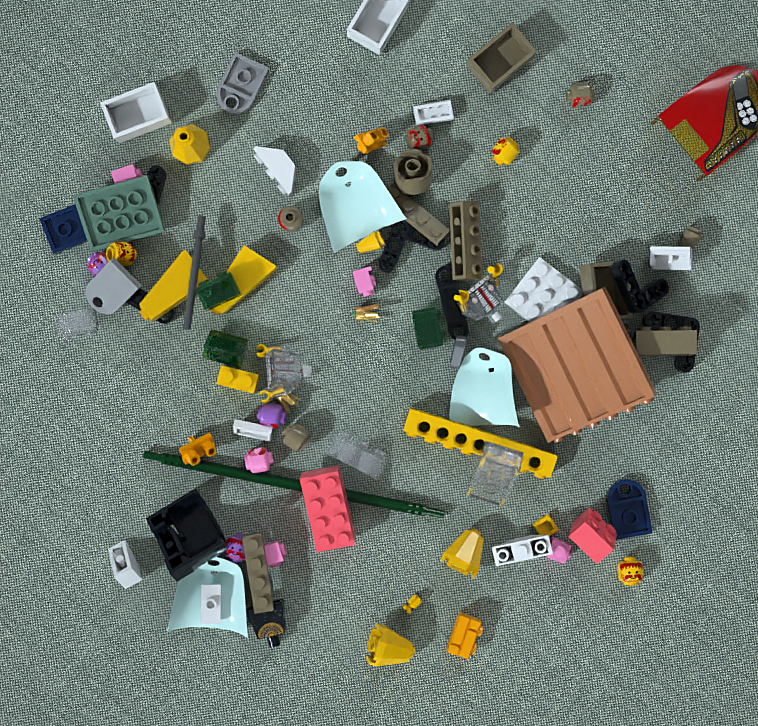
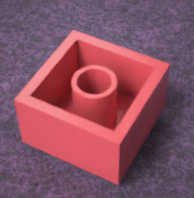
[569,507,617,564]

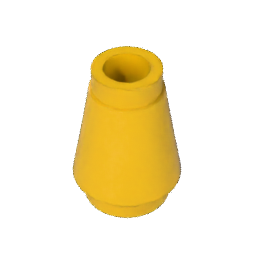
[356,231,386,254]

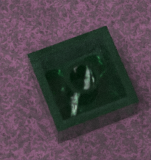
[411,307,446,351]

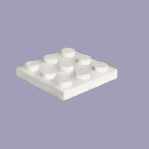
[504,257,583,323]

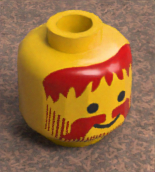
[491,137,519,166]
[106,242,137,267]
[618,556,643,586]

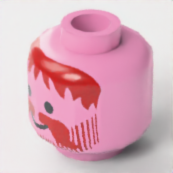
[244,447,274,473]

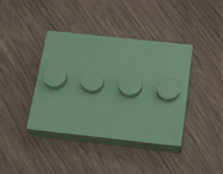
[73,175,165,251]

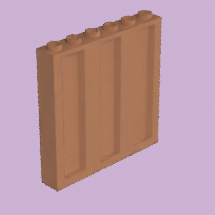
[497,287,657,443]

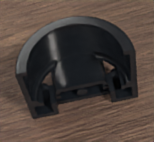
[146,489,229,582]

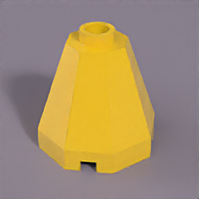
[169,123,211,165]
[440,528,484,578]
[366,623,415,666]

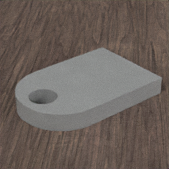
[216,52,270,115]
[85,258,142,314]

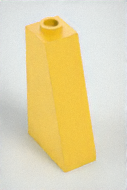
[206,245,278,315]
[139,249,208,323]

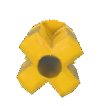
[402,594,422,614]

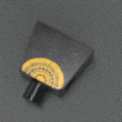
[246,598,286,648]

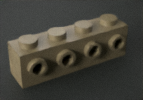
[449,201,482,281]

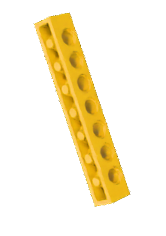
[403,407,558,479]

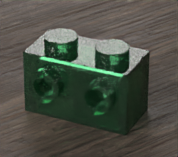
[195,271,242,311]
[203,329,248,368]

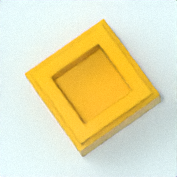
[532,513,559,537]

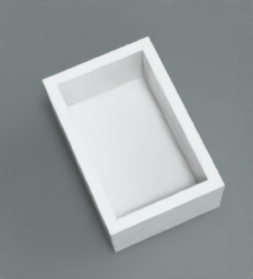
[347,0,409,55]
[100,82,172,143]

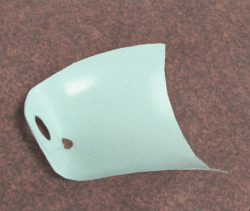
[319,161,407,253]
[449,348,520,427]
[167,557,248,638]

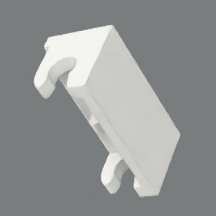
[650,246,692,270]

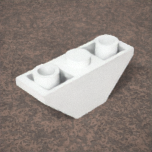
[253,146,296,197]
[491,534,553,566]

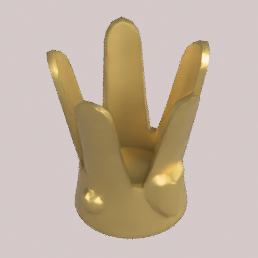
[351,304,380,323]
[274,386,301,413]

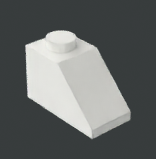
[108,540,142,589]

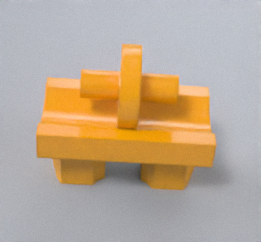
[354,127,389,154]
[179,432,217,466]

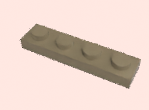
[387,183,450,246]
[242,532,275,614]

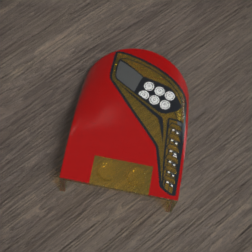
[651,65,758,181]

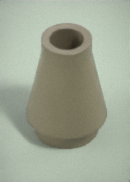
[680,226,703,250]

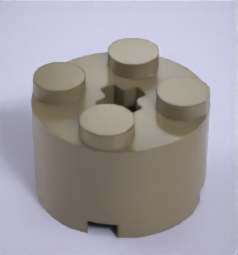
[393,149,433,195]

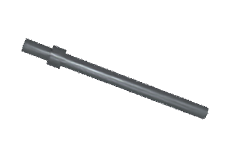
[183,215,206,330]

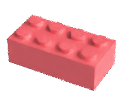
[300,465,356,552]

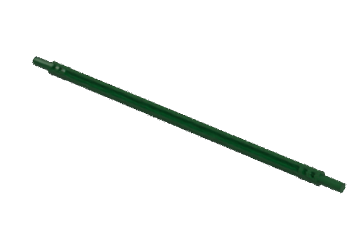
[143,451,445,518]

